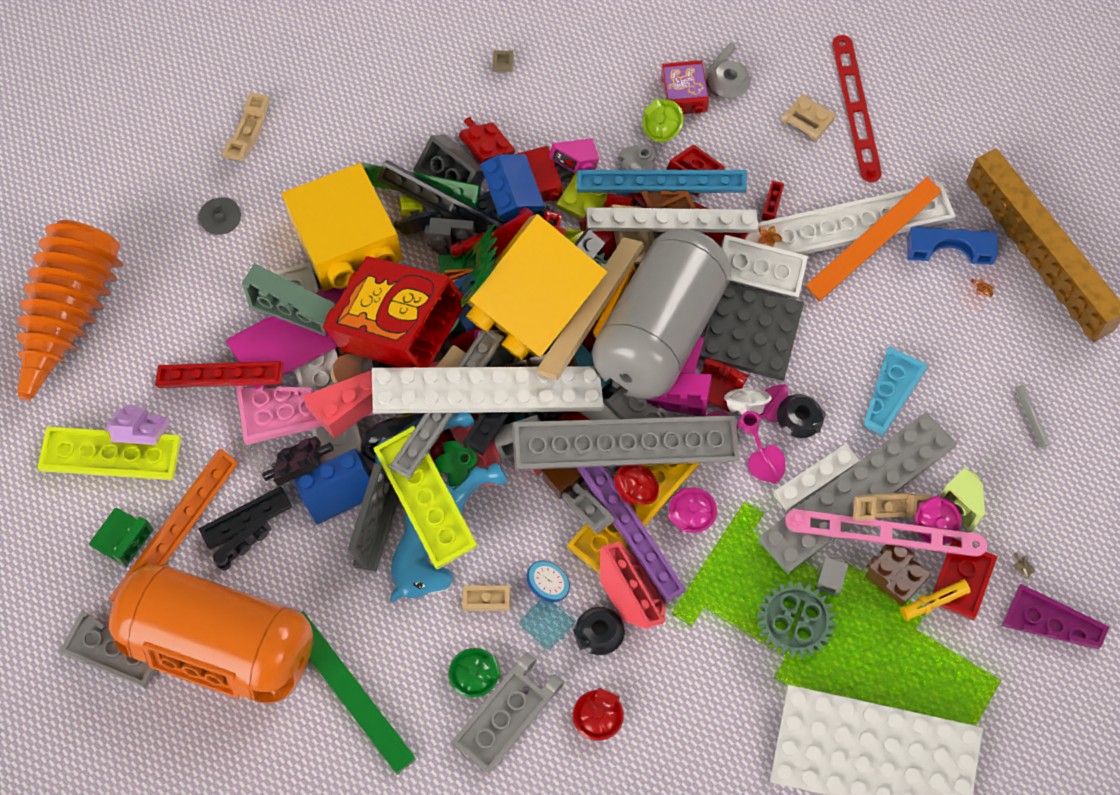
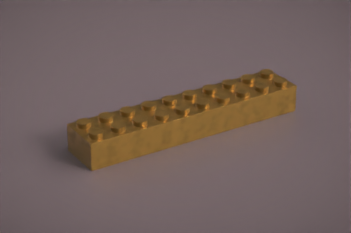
[966,148,1120,342]

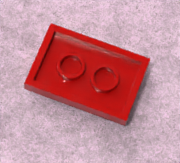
[930,538,998,621]

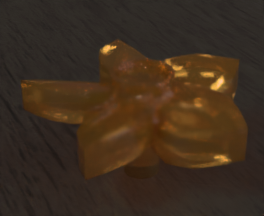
[758,226,783,247]
[971,278,994,297]

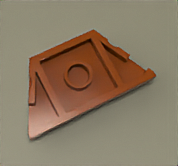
[641,190,704,235]

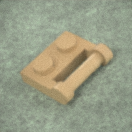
[781,95,836,141]

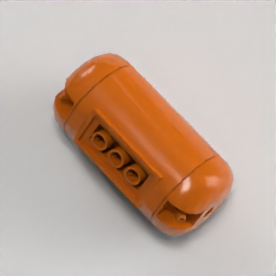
[109,564,313,704]

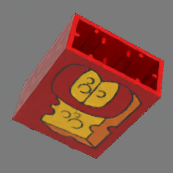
[322,256,466,368]

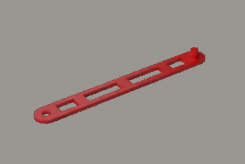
[832,35,882,183]

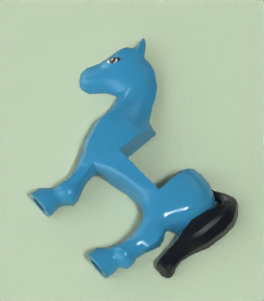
[360,412,509,602]

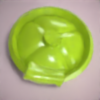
[642,98,684,142]

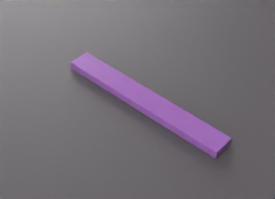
[577,467,686,604]

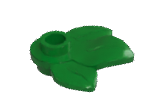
[435,440,478,487]

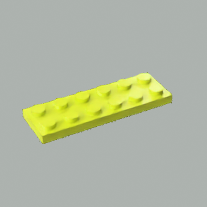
[37,426,181,480]
[373,426,479,570]

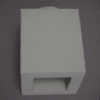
[815,557,849,597]

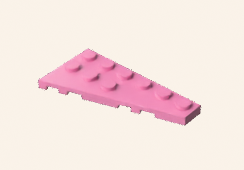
[236,386,378,445]

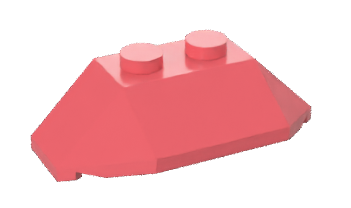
[600,542,665,629]

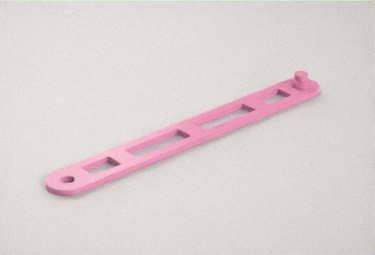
[785,509,987,556]

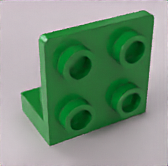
[89,508,154,568]

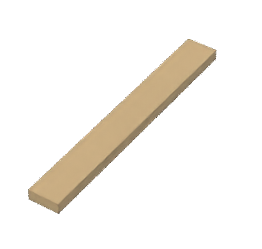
[537,237,644,380]

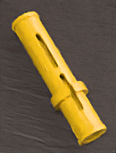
[900,579,970,621]

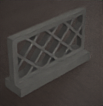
[347,463,399,572]

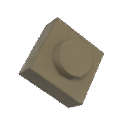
[492,50,514,72]

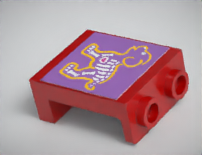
[661,60,709,114]

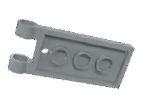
[451,652,565,774]

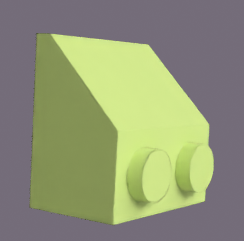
[940,468,985,533]

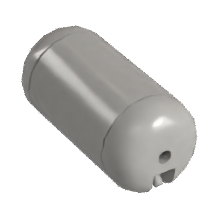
[592,229,731,399]

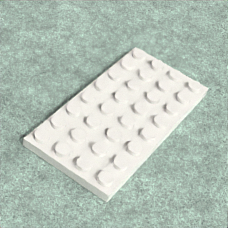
[769,685,983,795]

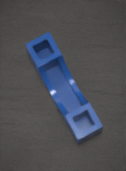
[907,226,998,265]

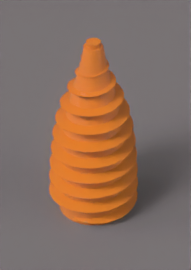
[17,220,124,401]

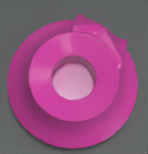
[667,487,717,533]
[914,495,962,545]

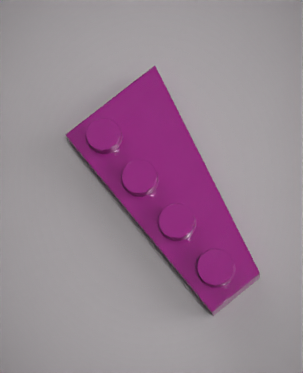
[1001,584,1110,650]

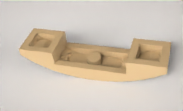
[221,92,270,161]
[853,493,932,521]

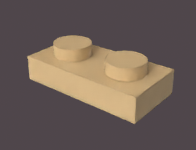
[462,585,510,611]

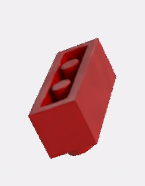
[761,181,785,221]

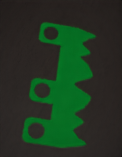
[461,222,497,307]

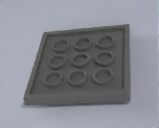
[699,283,804,381]

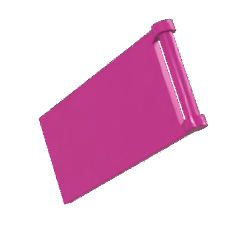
[226,287,347,390]

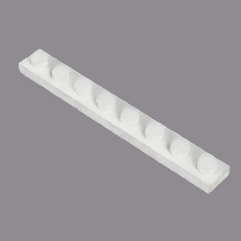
[586,208,758,233]

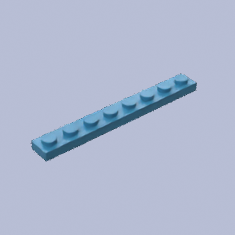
[576,170,747,193]

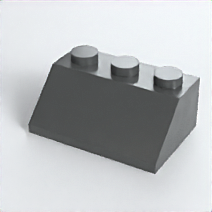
[413,134,485,185]

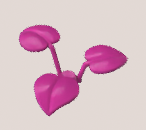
[704,384,789,483]

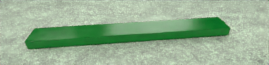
[301,611,417,775]

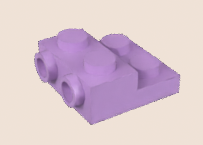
[107,405,169,445]

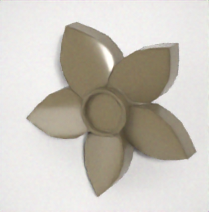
[1014,552,1035,579]

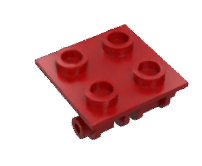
[700,358,749,412]

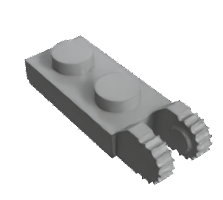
[562,483,615,534]

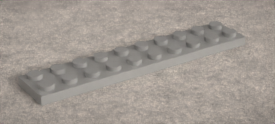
[758,412,957,575]
[512,416,740,470]

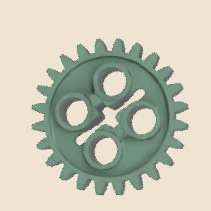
[757,581,836,659]

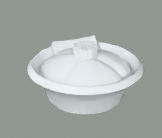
[724,388,772,415]

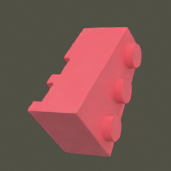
[302,371,373,439]

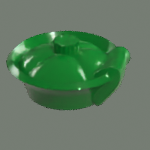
[448,648,501,698]

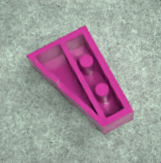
[645,374,712,417]

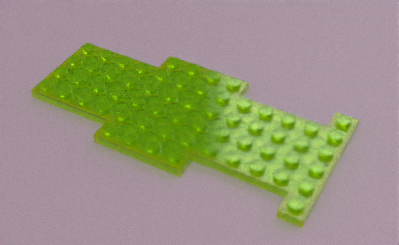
[672,501,1001,726]

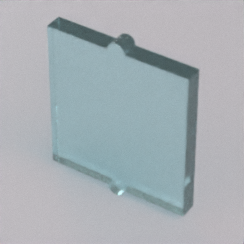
[519,599,575,651]

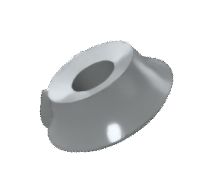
[708,61,752,98]

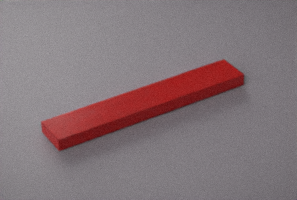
[155,361,284,388]

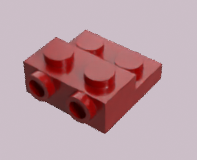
[666,144,725,196]

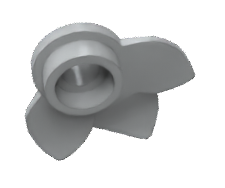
[619,145,656,170]

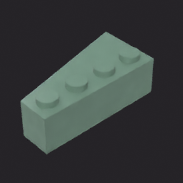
[242,263,336,336]

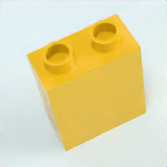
[281,162,403,292]
[464,214,607,361]

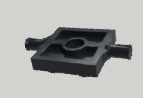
[262,436,334,487]

